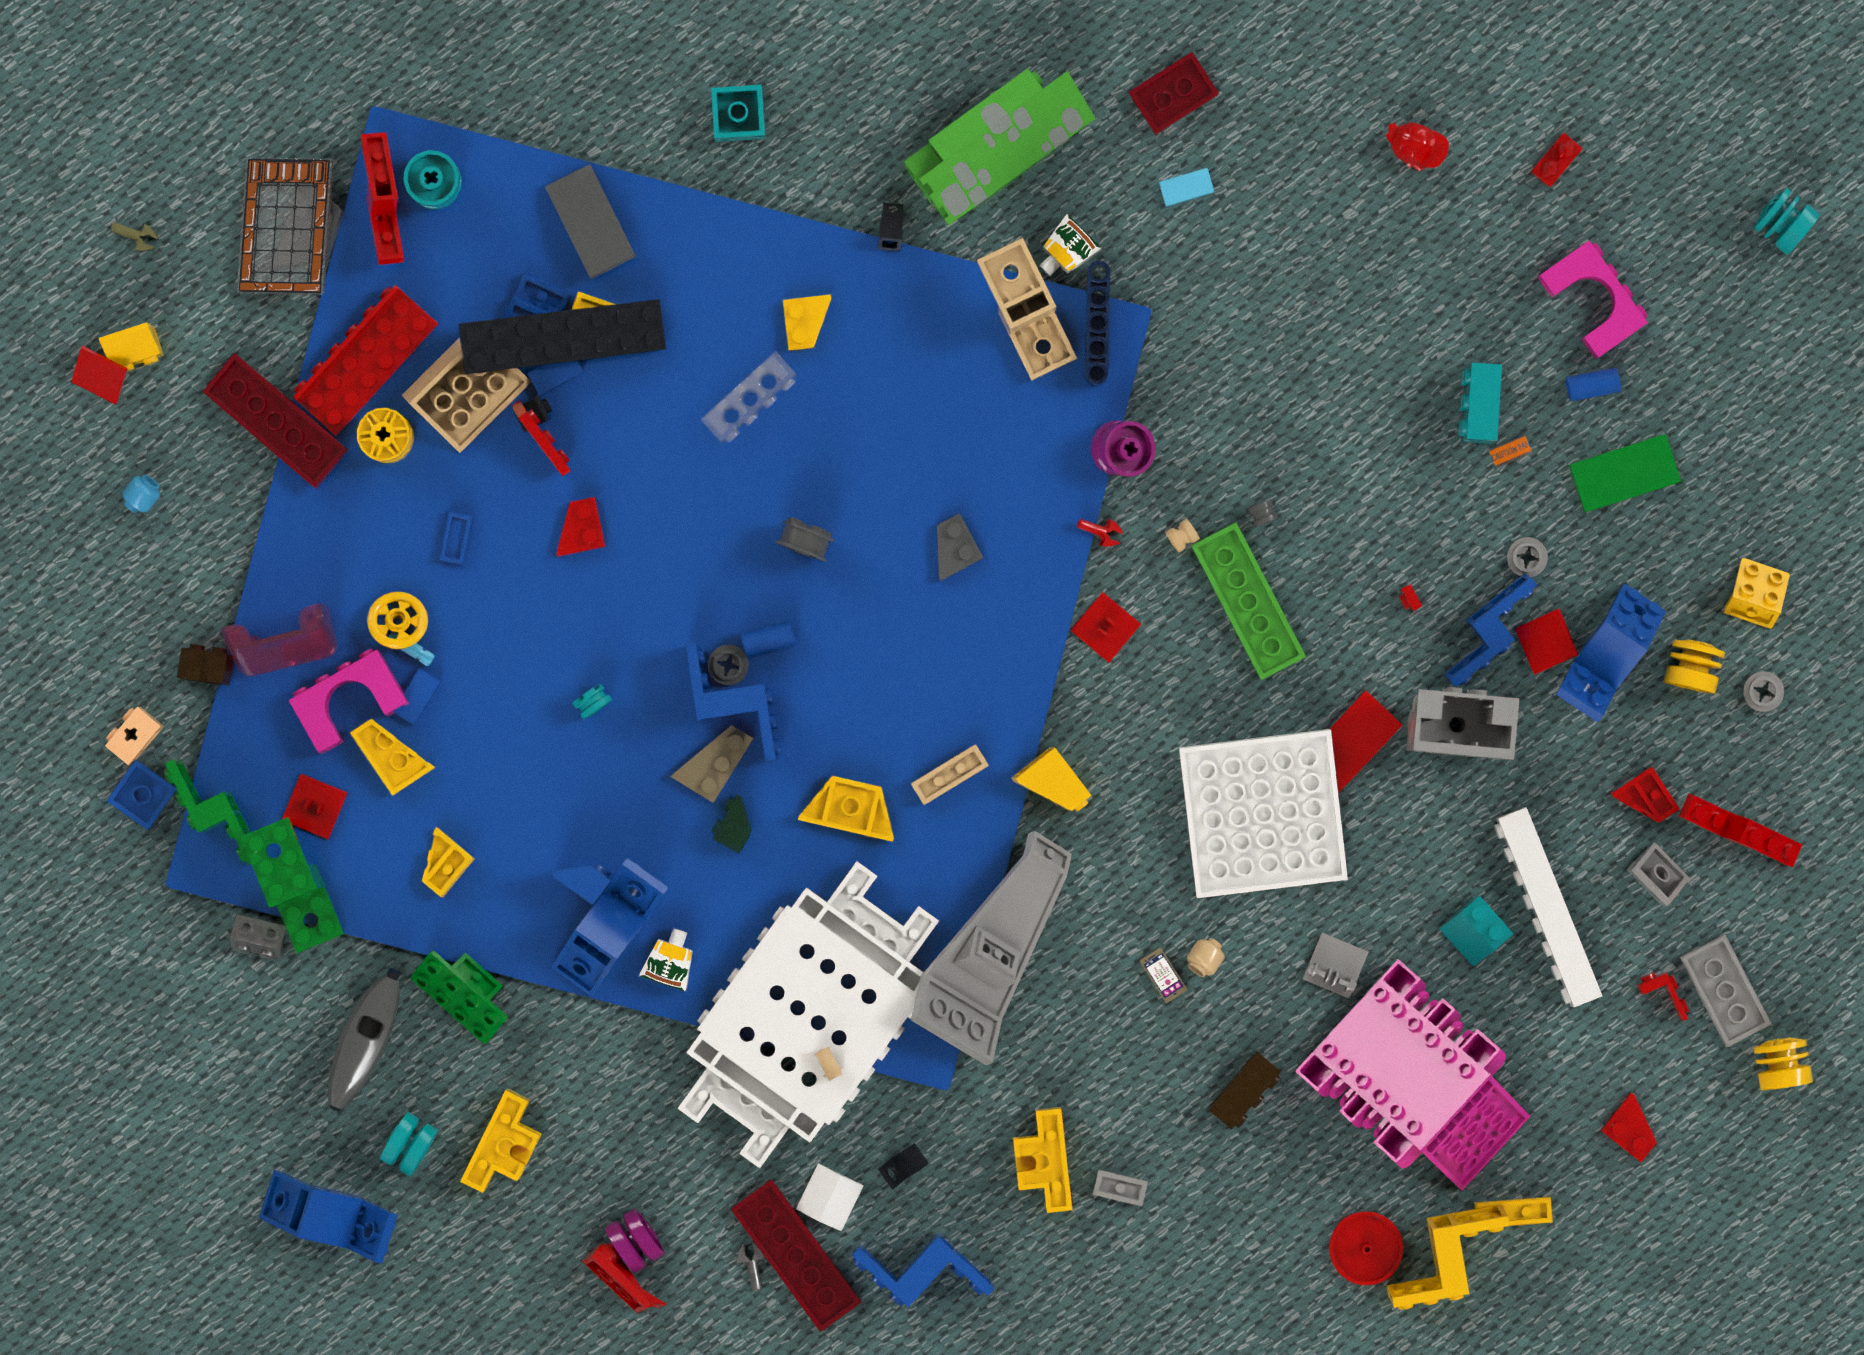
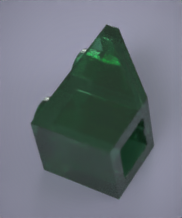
[711,794,752,854]

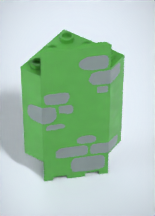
[904,68,1096,225]

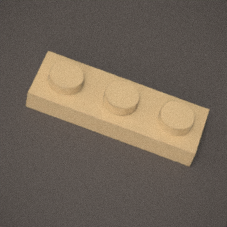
[911,744,989,805]

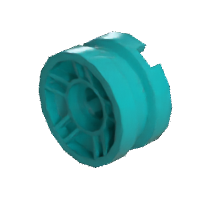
[572,683,612,720]

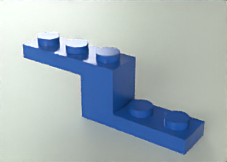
[1444,573,1537,687]

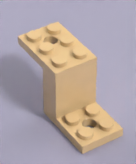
[977,238,1077,381]

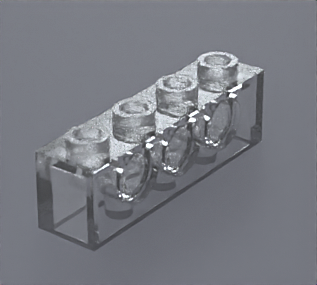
[701,351,797,443]

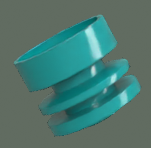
[1753,187,1821,255]

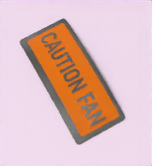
[1489,435,1532,468]

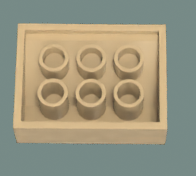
[402,338,531,453]

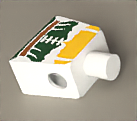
[1039,214,1101,276]
[639,928,693,991]

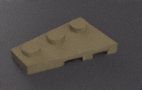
[670,725,754,803]

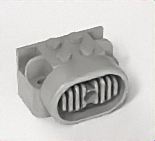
[1406,687,1519,760]

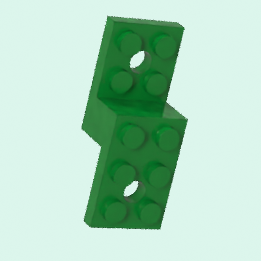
[164,759,251,865]

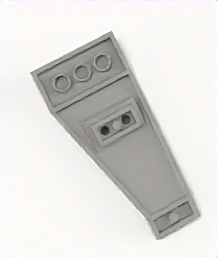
[911,831,1072,1065]

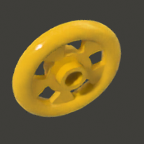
[367,592,428,649]

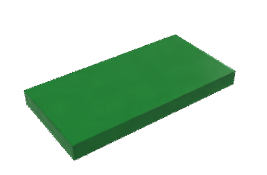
[1569,434,1681,513]

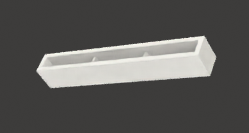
[1494,807,1602,1007]

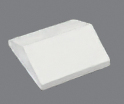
[796,1163,864,1231]

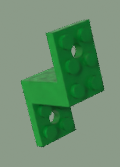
[240,817,345,953]

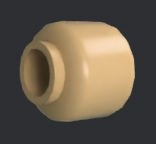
[1187,938,1225,977]

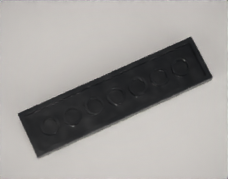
[458,299,666,374]

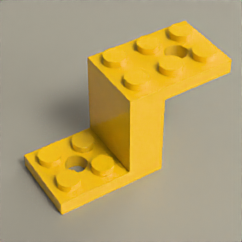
[1386,1204,1510,1310]

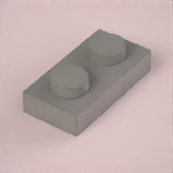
[1093,1169,1148,1206]

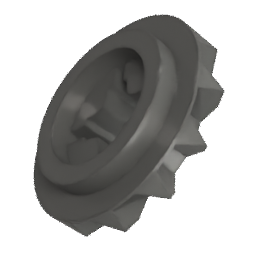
[708,645,749,685]

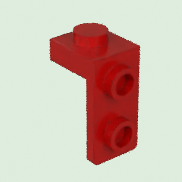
[1636,972,1689,1021]

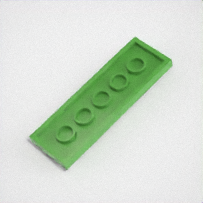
[1191,522,1306,680]

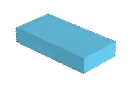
[1159,168,1214,207]

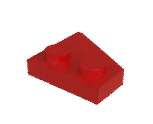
[557,497,606,557]
[1610,767,1680,823]
[1600,1092,1657,1162]

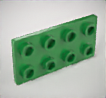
[410,950,508,1044]

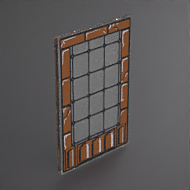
[237,158,334,295]

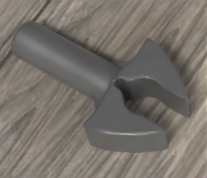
[737,1242,765,1291]

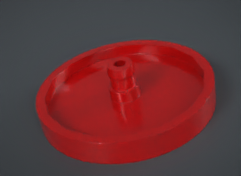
[1329,1211,1403,1285]

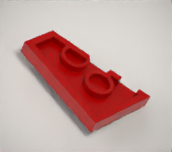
[511,399,571,476]

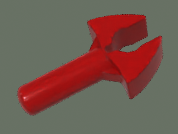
[1077,519,1123,547]

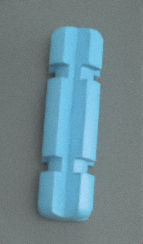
[389,632,435,666]

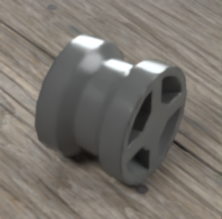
[1248,500,1278,528]

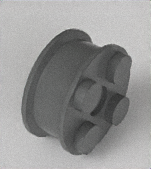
[774,517,835,562]

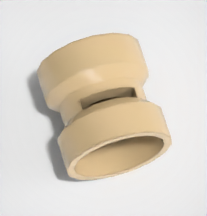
[1165,518,1200,553]

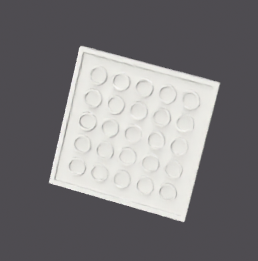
[1179,729,1348,898]

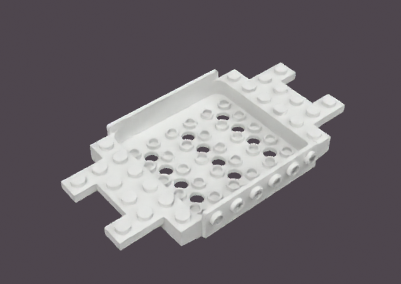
[677,861,939,1168]

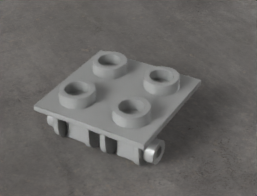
[1303,933,1369,998]

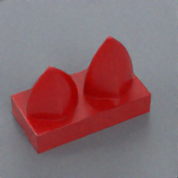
[1531,133,1583,188]

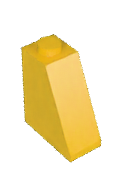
[1011,747,1092,812]

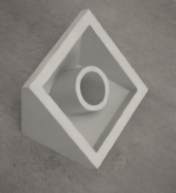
[1626,842,1690,906]

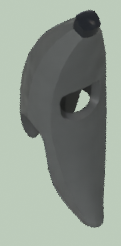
[328,968,401,1112]

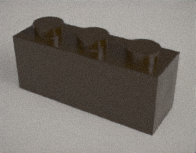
[1207,1051,1281,1129]

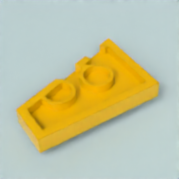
[350,719,435,796]

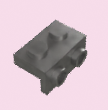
[230,915,286,960]

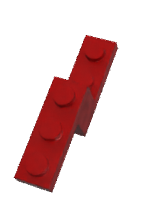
[360,132,404,265]
[1678,793,1803,868]

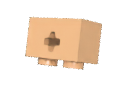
[105,707,164,765]

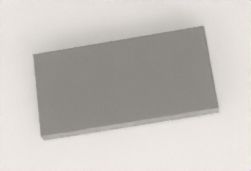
[1679,934,1772,1047]

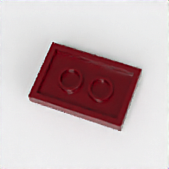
[1128,52,1219,136]

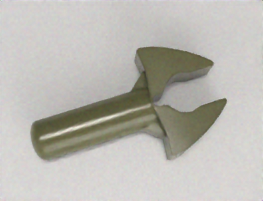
[111,222,159,251]

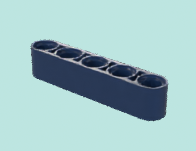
[1085,260,1110,386]

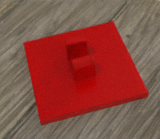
[71,346,128,405]
[1070,592,1141,663]
[1515,608,1579,675]
[282,774,348,839]

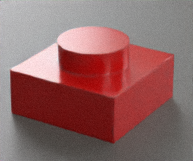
[1398,584,1422,612]

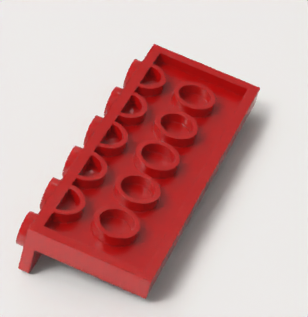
[293,285,439,436]

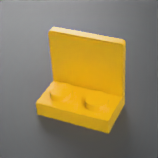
[1724,558,1790,629]

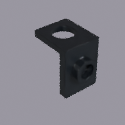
[513,394,552,432]
[878,1143,929,1190]

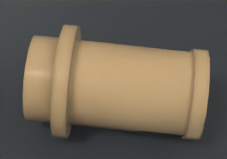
[815,1047,842,1081]

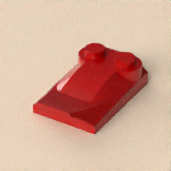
[581,1243,666,1313]

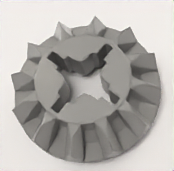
[1507,537,1548,577]
[1743,671,1784,712]

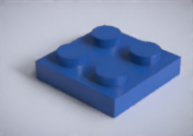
[107,760,177,830]

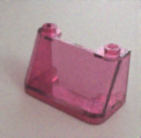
[221,603,337,676]

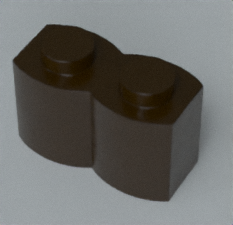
[177,644,235,686]

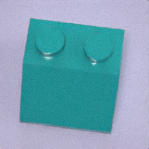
[1439,895,1513,966]

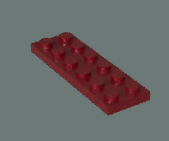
[202,353,349,489]
[730,1179,862,1333]

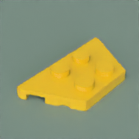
[798,776,894,842]

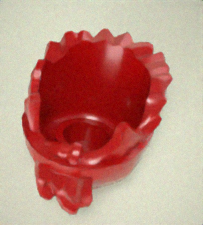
[1386,122,1449,171]

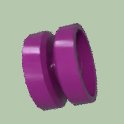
[1091,420,1156,477]
[605,1208,665,1274]

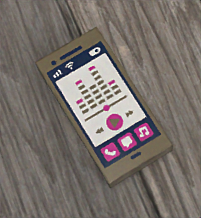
[1139,947,1188,1003]

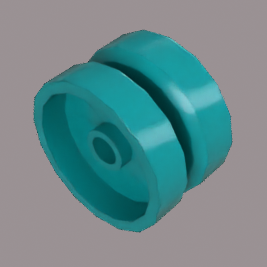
[404,150,462,210]
[379,1112,439,1177]

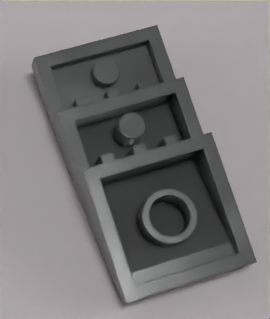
[545,164,636,279]

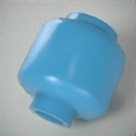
[122,475,160,513]

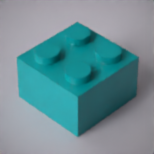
[711,85,766,142]

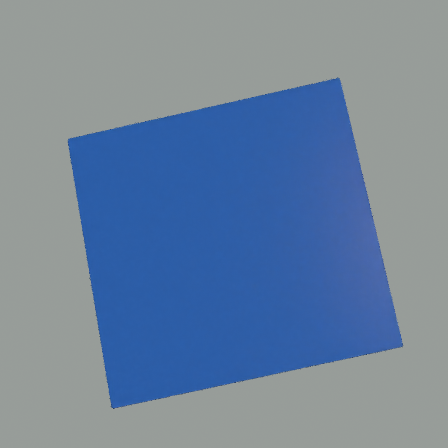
[166,106,1151,1090]

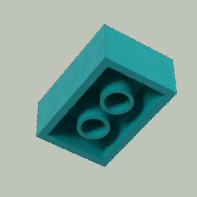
[1458,363,1502,444]

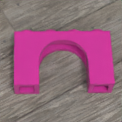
[1537,240,1648,360]
[289,649,409,754]

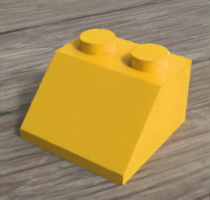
[99,322,164,372]

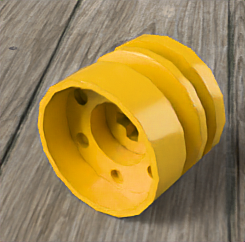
[357,408,414,464]
[1663,639,1725,694]
[1753,1037,1813,1090]

